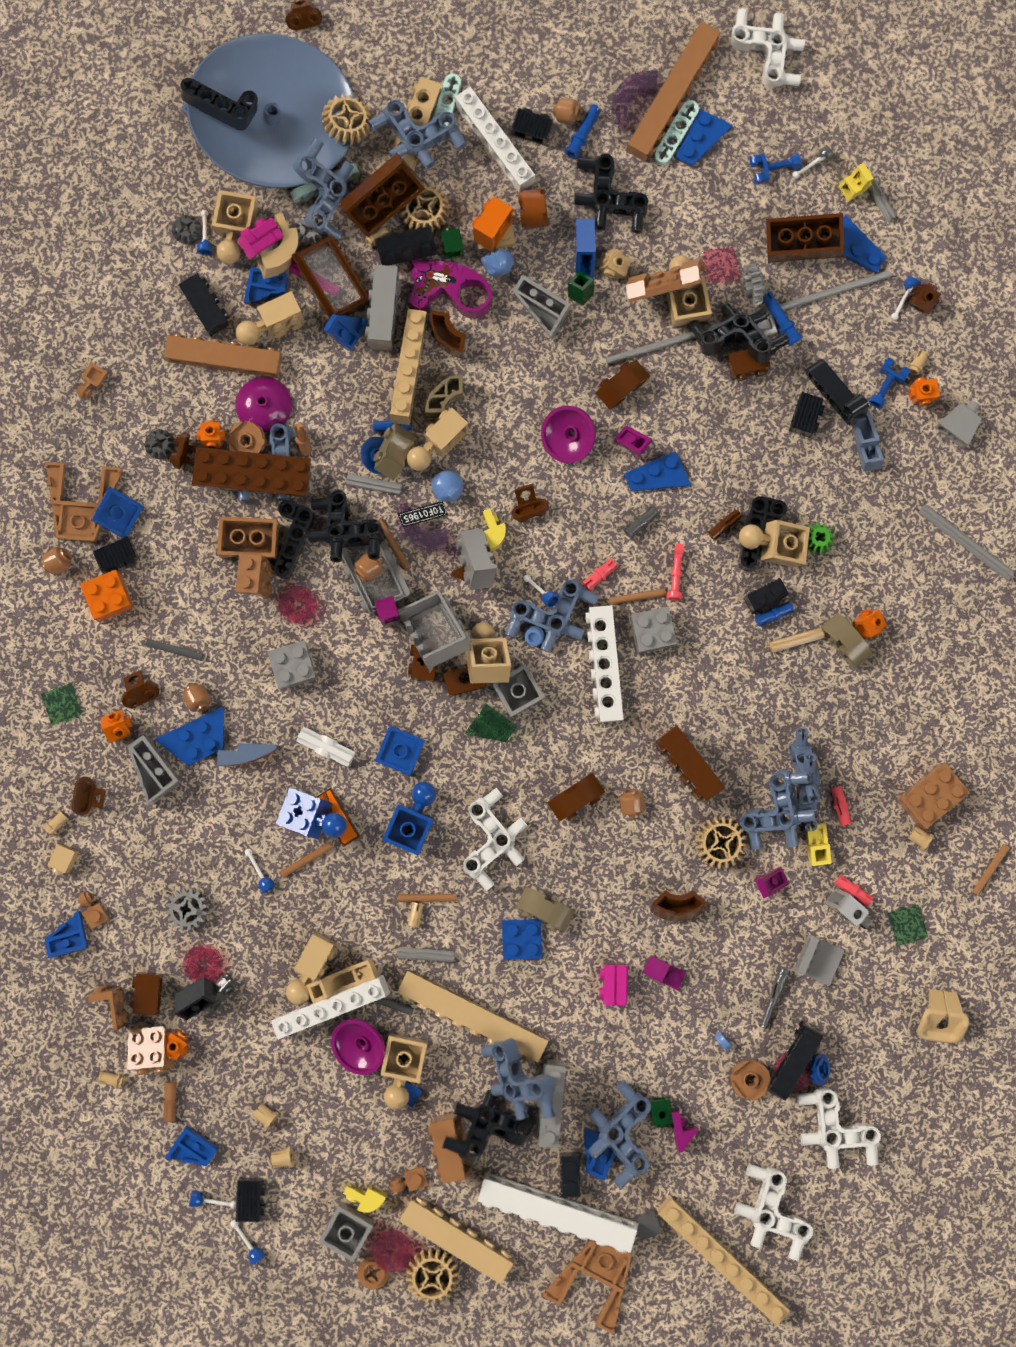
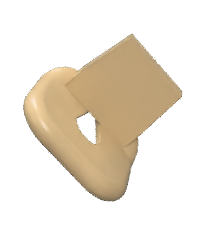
[917,989,969,1043]

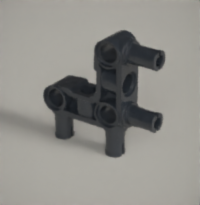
[574,153,648,234]
[689,303,790,364]
[308,490,386,563]
[442,1090,534,1166]

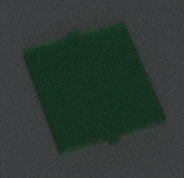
[41,683,83,726]
[887,904,928,946]

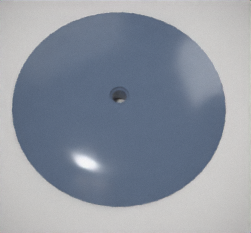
[187,33,356,188]

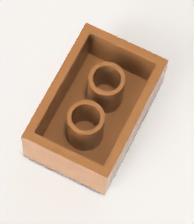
[217,517,280,561]
[896,763,970,830]
[428,1112,473,1184]

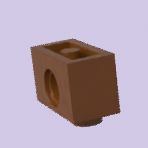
[443,664,486,697]

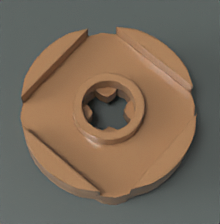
[228,421,267,453]
[730,1059,770,1100]

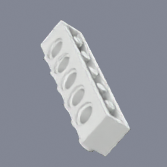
[455,87,535,193]
[585,605,624,723]
[271,975,390,1039]

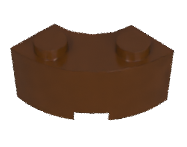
[430,310,466,359]
[596,359,651,410]
[547,772,605,822]
[650,890,707,922]

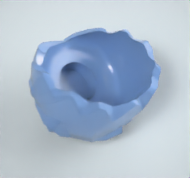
[481,249,514,277]
[432,470,464,502]

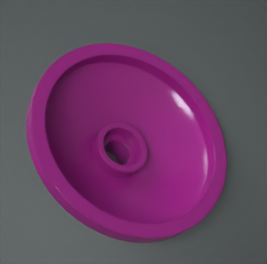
[235,377,292,433]
[541,405,596,463]
[331,1019,386,1075]

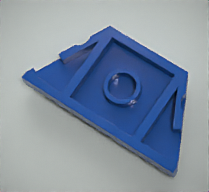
[156,707,225,766]

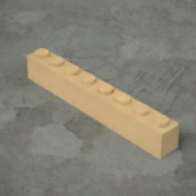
[397,969,548,1063]
[657,1195,790,1326]

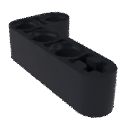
[180,78,258,131]
[805,359,869,426]
[738,496,787,571]
[274,500,315,579]
[767,1020,823,1101]

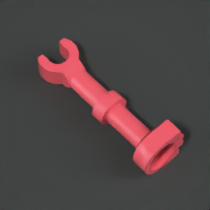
[666,543,684,601]

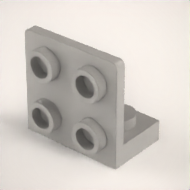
[793,934,844,986]

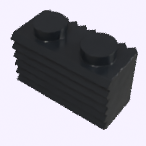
[511,108,553,146]
[788,392,825,438]
[93,536,140,574]
[744,578,789,614]
[175,977,217,1021]
[559,1152,581,1197]
[236,1177,266,1222]

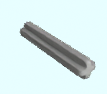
[867,179,896,222]
[346,474,402,495]
[397,947,455,962]

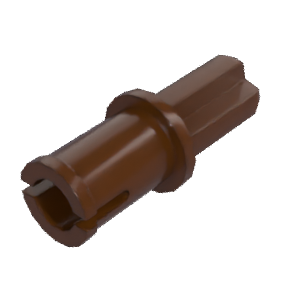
[707,510,742,541]

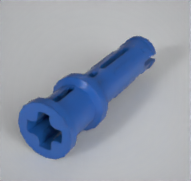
[564,104,602,159]
[763,291,804,347]

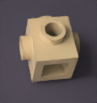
[598,249,632,279]

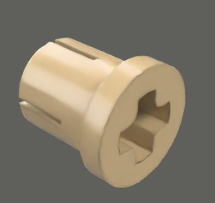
[908,826,934,851]
[253,1103,279,1130]
[271,1147,295,1168]

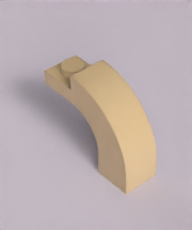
[258,213,298,279]
[306,958,379,1004]

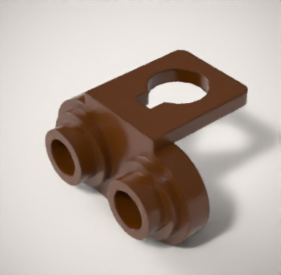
[285,0,322,30]
[170,432,196,470]
[512,484,549,523]
[122,670,159,709]
[72,777,106,816]

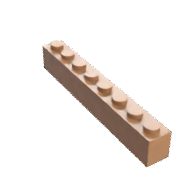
[626,21,721,162]

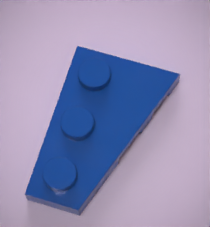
[675,109,733,167]
[843,214,886,274]
[624,451,691,492]

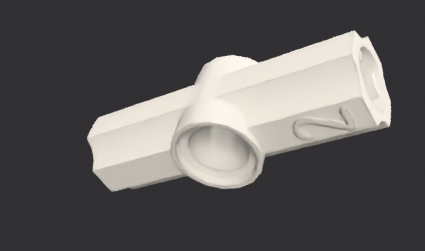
[296,727,356,767]

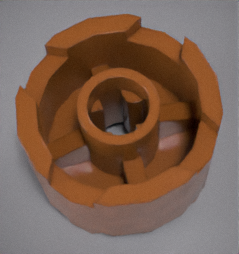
[518,188,548,229]

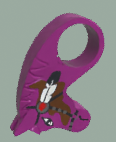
[410,259,492,319]

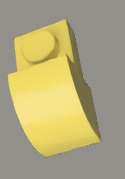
[839,163,874,202]
[483,508,506,552]
[806,823,832,866]
[343,1182,387,1212]

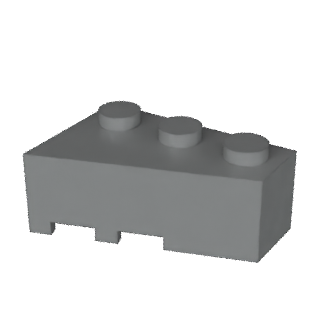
[513,275,571,340]
[456,529,497,590]
[128,735,183,805]

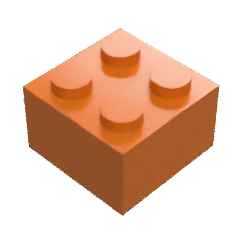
[472,196,513,252]
[80,570,134,622]

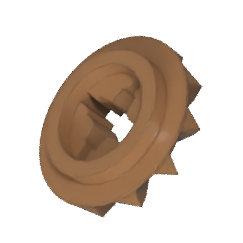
[357,1256,389,1289]

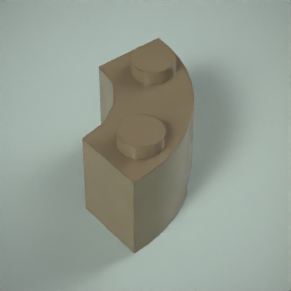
[425,375,463,418]
[373,423,414,480]
[821,613,873,669]
[516,887,575,933]

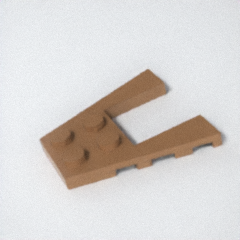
[45,462,123,542]
[543,1239,632,1334]

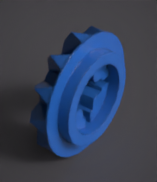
[809,1053,830,1086]

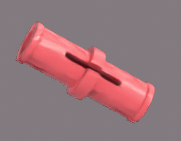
[582,558,618,591]
[830,786,853,826]
[834,874,874,907]

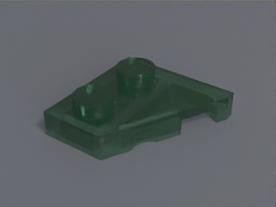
[465,704,518,742]

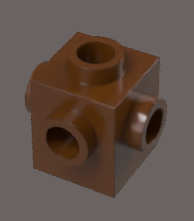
[908,283,941,314]

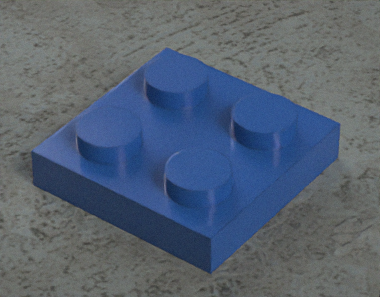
[91,487,143,538]
[375,725,425,776]
[502,919,542,960]

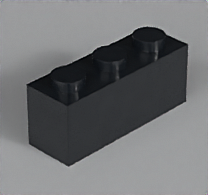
[376,226,437,266]
[178,273,230,337]

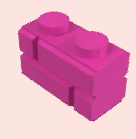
[237,217,284,259]
[599,964,628,1005]

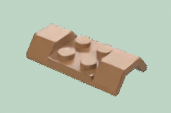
[626,258,707,303]

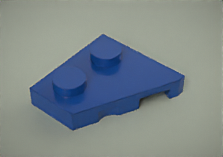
[244,267,288,304]
[324,314,368,351]
[44,911,88,959]
[165,1126,219,1166]
[584,1127,615,1181]

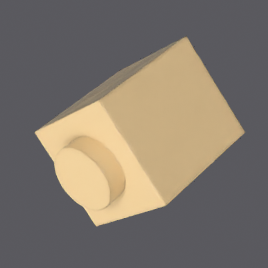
[47,844,79,875]

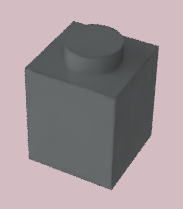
[631,1209,662,1241]

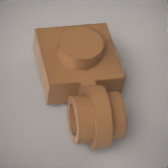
[76,362,108,399]
[78,891,110,930]
[389,1165,429,1193]

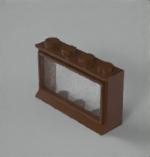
[292,235,369,321]

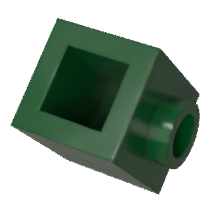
[441,227,464,259]
[568,270,594,306]
[649,1096,673,1128]

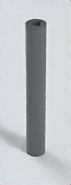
[146,639,203,661]

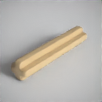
[769,627,825,653]

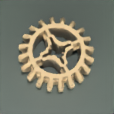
[322,94,372,145]
[400,183,450,232]
[695,816,747,869]
[406,1248,459,1305]

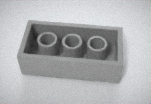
[365,265,400,352]

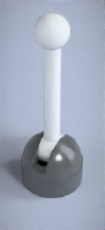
[792,145,834,179]

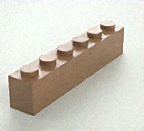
[164,334,282,378]

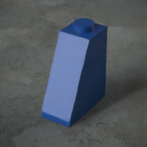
[575,219,596,279]

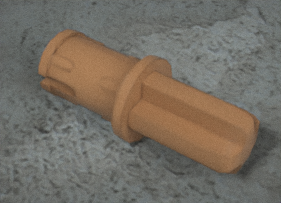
[294,422,312,456]
[162,1081,178,1122]

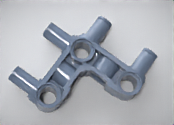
[368,100,467,169]
[293,138,354,240]
[238,424,309,502]
[505,580,599,653]
[789,727,821,831]
[740,769,818,850]
[481,1038,556,1120]
[587,1080,651,1190]

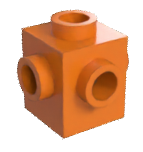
[908,377,940,406]
[197,420,226,449]
[852,608,887,638]
[101,710,133,743]
[166,1030,191,1060]

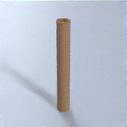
[378,518,411,571]
[609,588,666,605]
[280,842,334,878]
[972,844,1010,896]
[398,894,456,902]

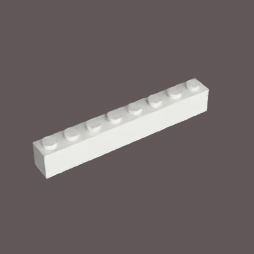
[478,1172,638,1253]

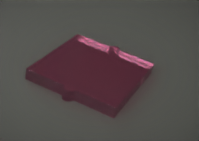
[703,247,738,283]

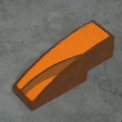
[317,788,361,847]

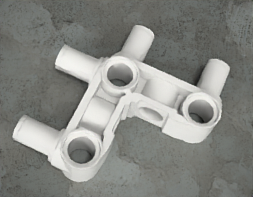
[730,8,805,89]
[463,788,528,891]
[796,1087,881,1169]
[734,1164,813,1261]

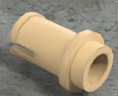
[365,225,390,248]
[908,350,929,375]
[44,811,69,836]
[407,902,424,928]
[98,1071,125,1089]

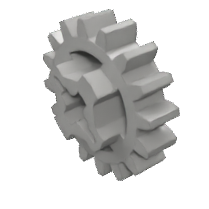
[741,263,766,306]
[165,888,209,930]

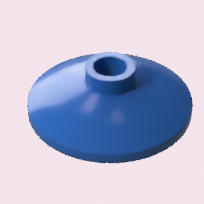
[360,437,384,474]

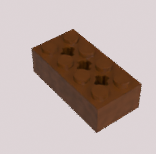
[340,153,425,237]
[766,213,844,263]
[655,725,725,802]

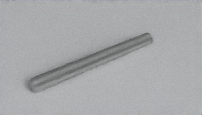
[919,505,1014,580]

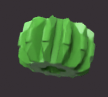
[808,522,836,555]

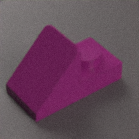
[614,425,653,459]
[375,596,401,625]
[755,867,789,898]
[642,955,686,991]
[671,1109,698,1153]

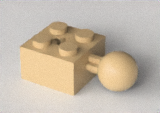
[212,190,259,264]
[666,255,712,327]
[236,291,305,345]
[407,407,469,471]
[739,520,810,568]
[466,622,511,683]
[286,932,338,1005]
[381,1033,428,1110]

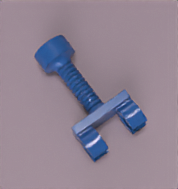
[749,153,802,184]
[869,357,911,409]

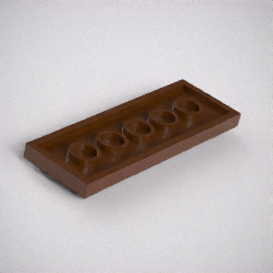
[192,447,311,497]

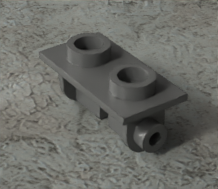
[205,973,238,1013]

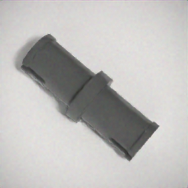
[624,505,660,539]

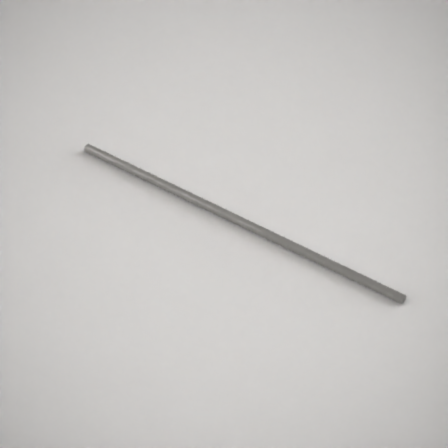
[606,270,891,365]

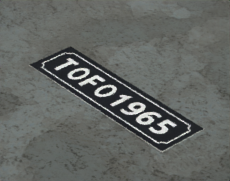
[397,501,448,528]

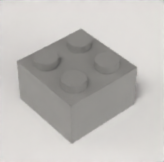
[629,607,677,654]
[267,640,317,690]
[492,664,545,718]
[319,1201,375,1262]

